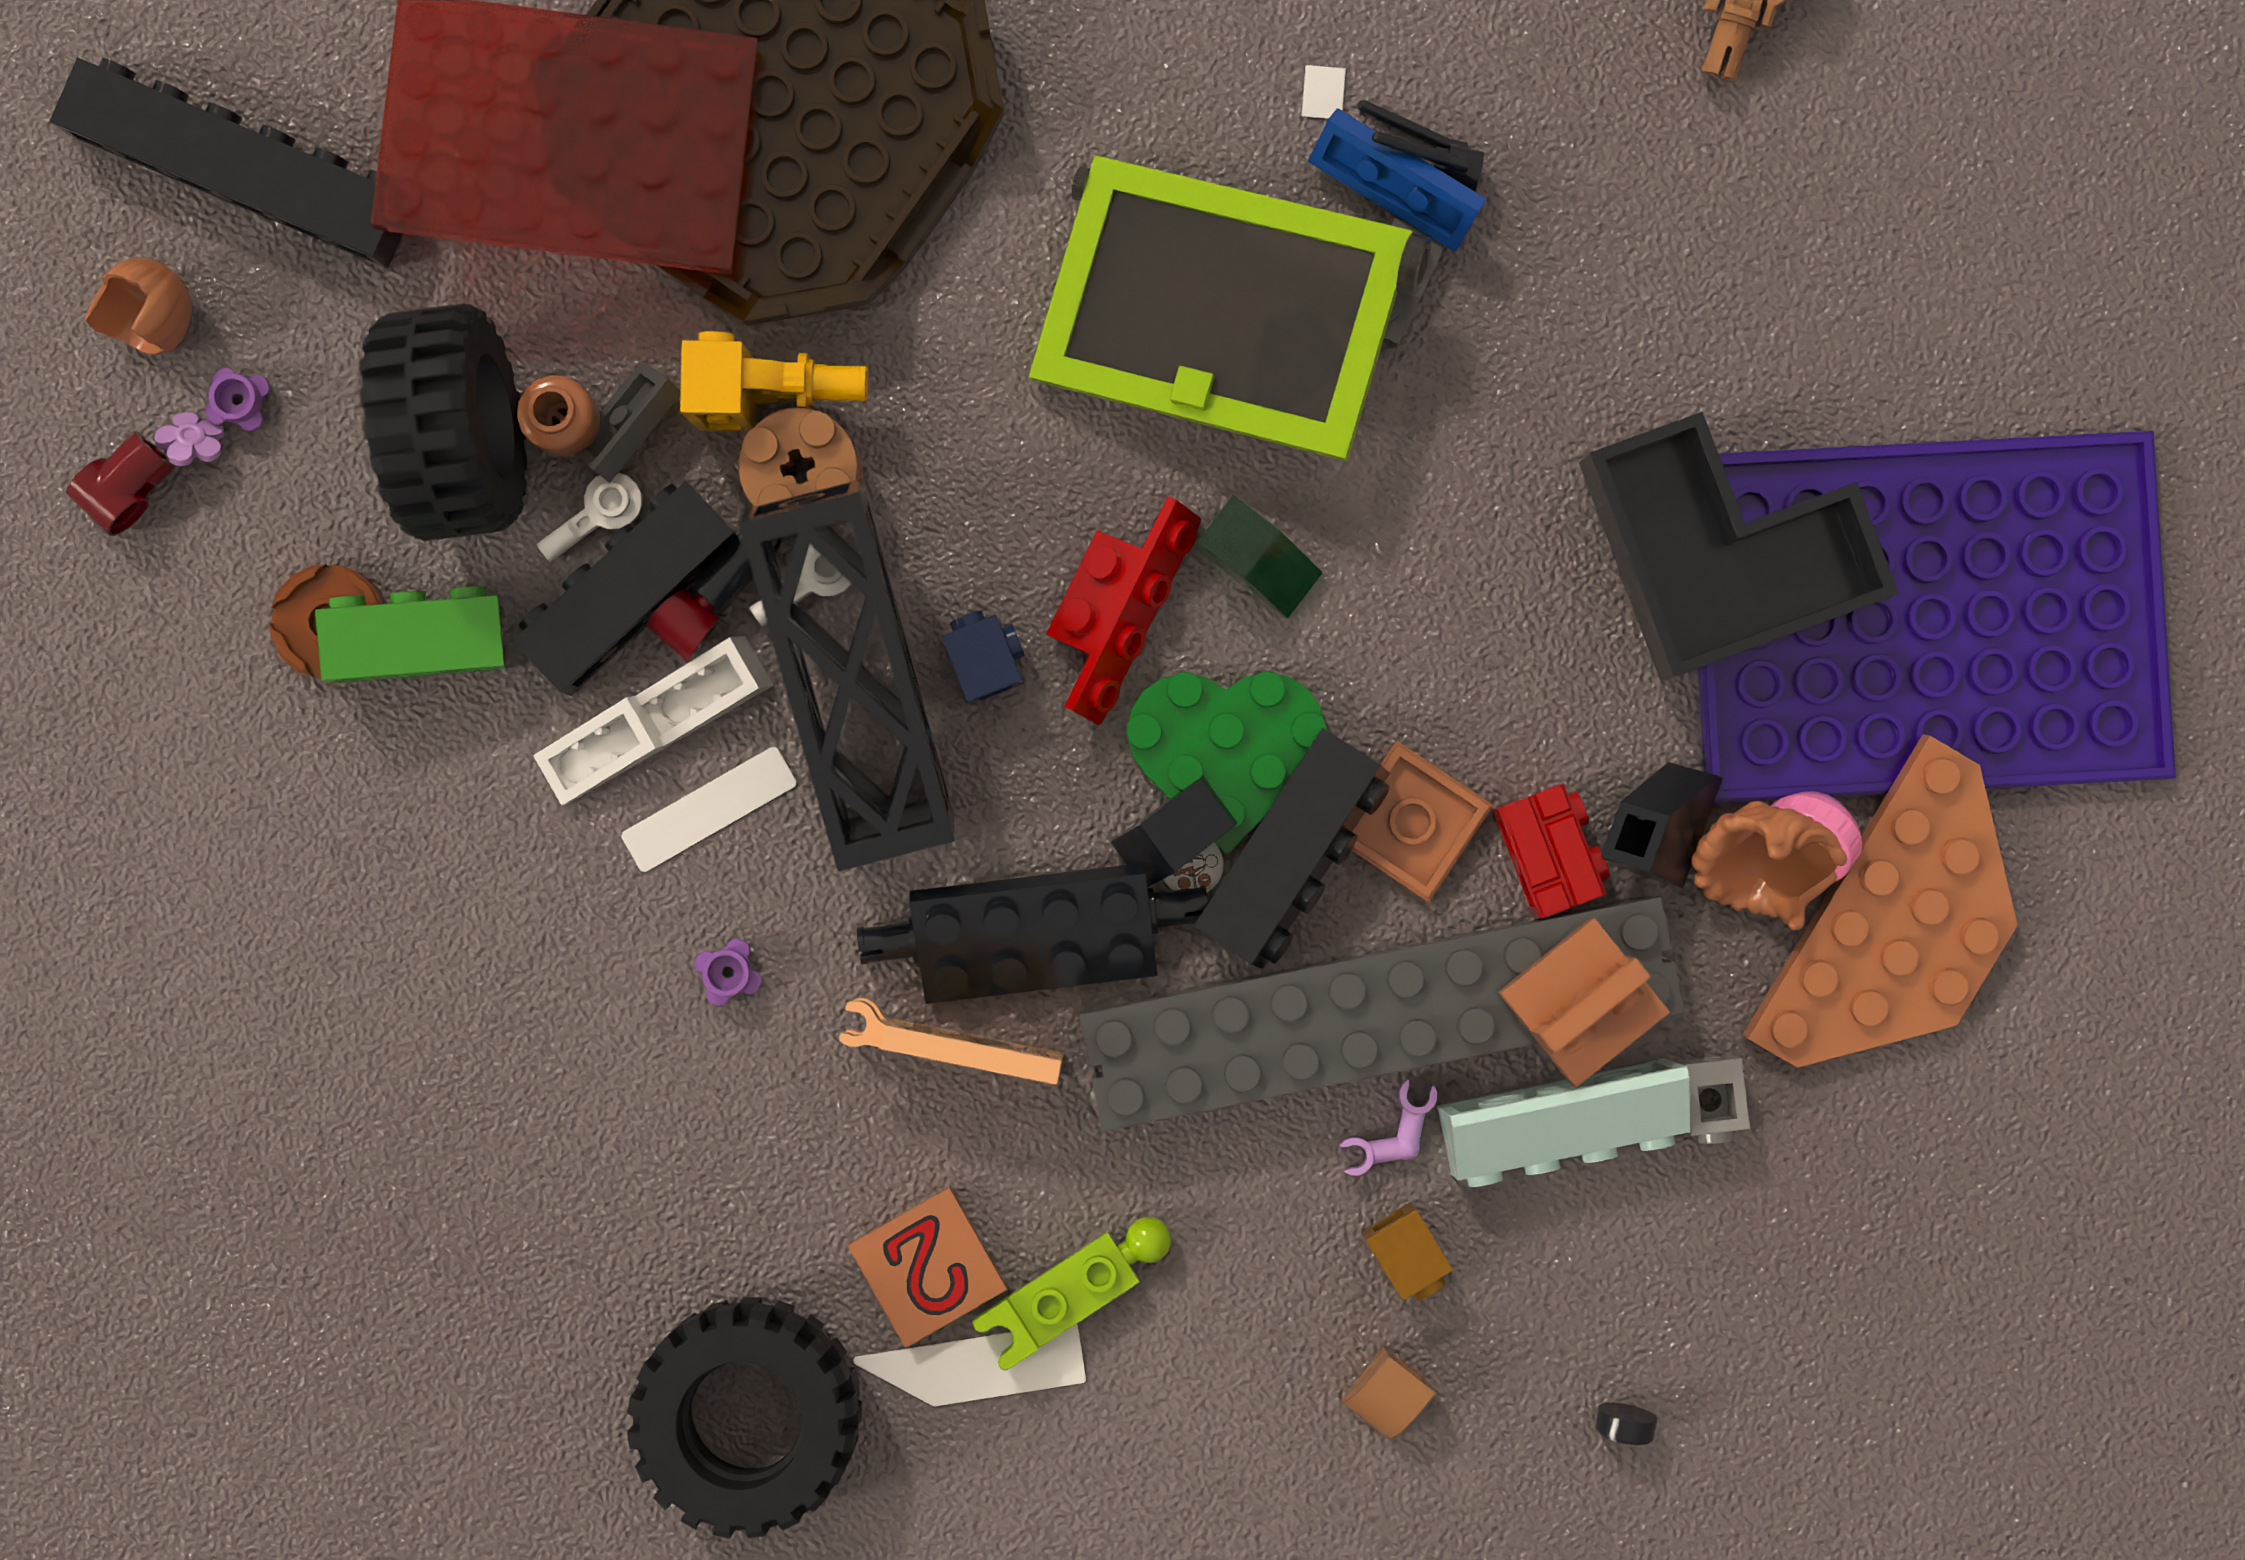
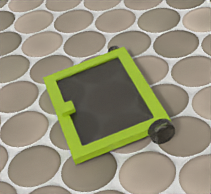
[1029,155,1431,462]

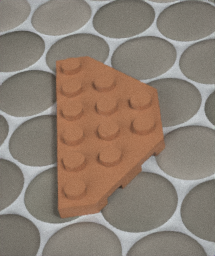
[1742,734,2018,1068]

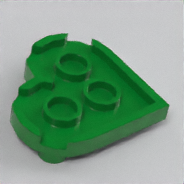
[1126,671,1327,855]

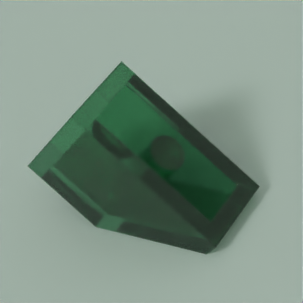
[1196,495,1323,619]

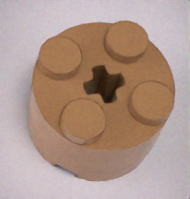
[739,408,863,527]

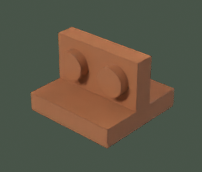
[1498,918,1670,1088]

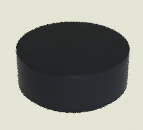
[1595,1403,1657,1445]

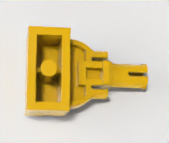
[680,331,869,432]

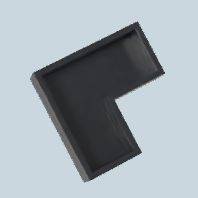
[1579,411,1899,681]

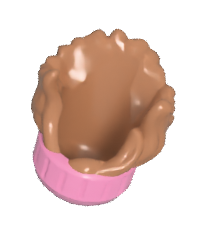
[1691,791,1862,930]

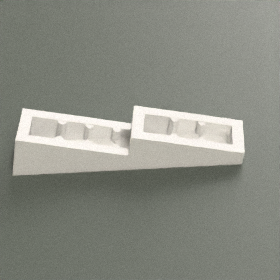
[533,636,774,806]

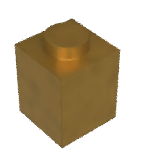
[1361,1202,1453,1301]

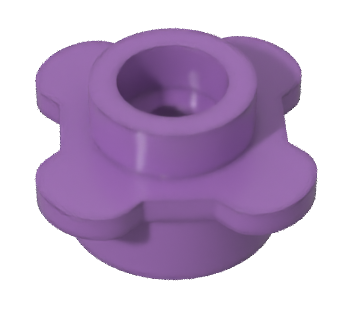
[206,368,271,432]
[695,939,762,1006]

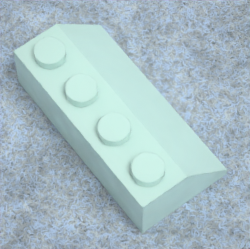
[1437,1058,1690,1187]

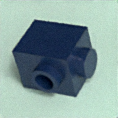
[941,610,1025,705]

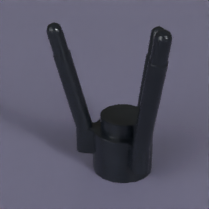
[1357,100,1484,201]

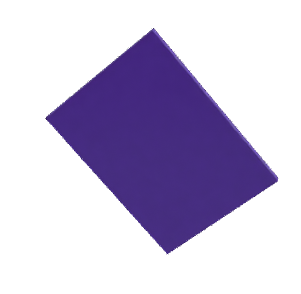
[1698,431,2176,803]

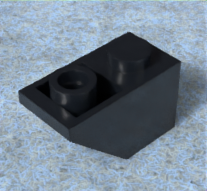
[1601,762,1723,888]

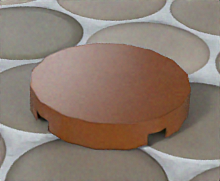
[270,564,386,679]

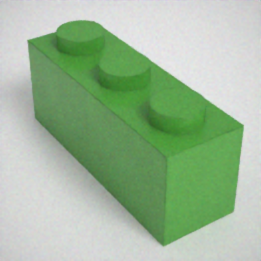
[315,586,506,684]

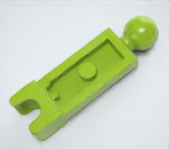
[972,1217,1171,1371]

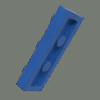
[1308,108,1487,252]

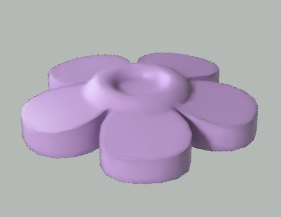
[154,412,225,466]

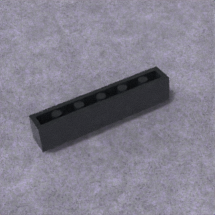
[49,57,415,269]

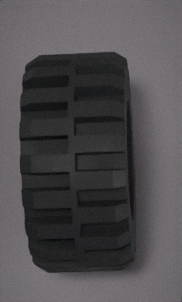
[359,303,527,541]
[627,1297,862,1539]

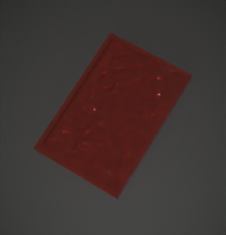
[370,0,757,275]

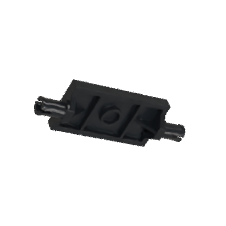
[857,863,1208,1004]

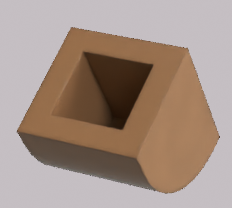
[1341,1346,1436,1439]

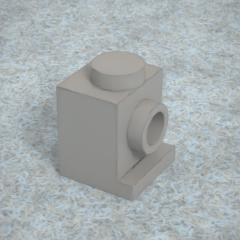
[1673,1054,1750,1144]

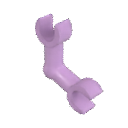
[1339,1079,1437,1176]

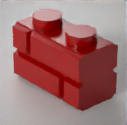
[1492,783,1610,919]

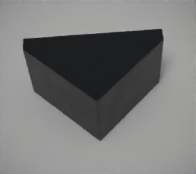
[1111,776,1237,888]

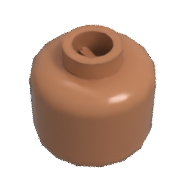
[517,375,601,457]

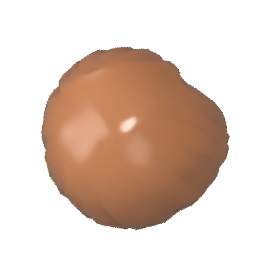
[85,257,192,355]

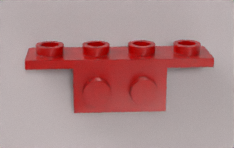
[1046,496,1201,725]

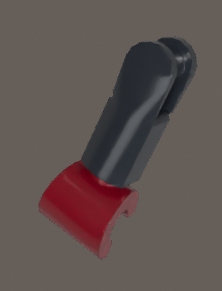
[647,532,781,662]

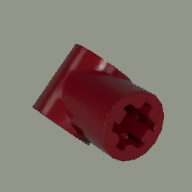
[66,431,175,536]

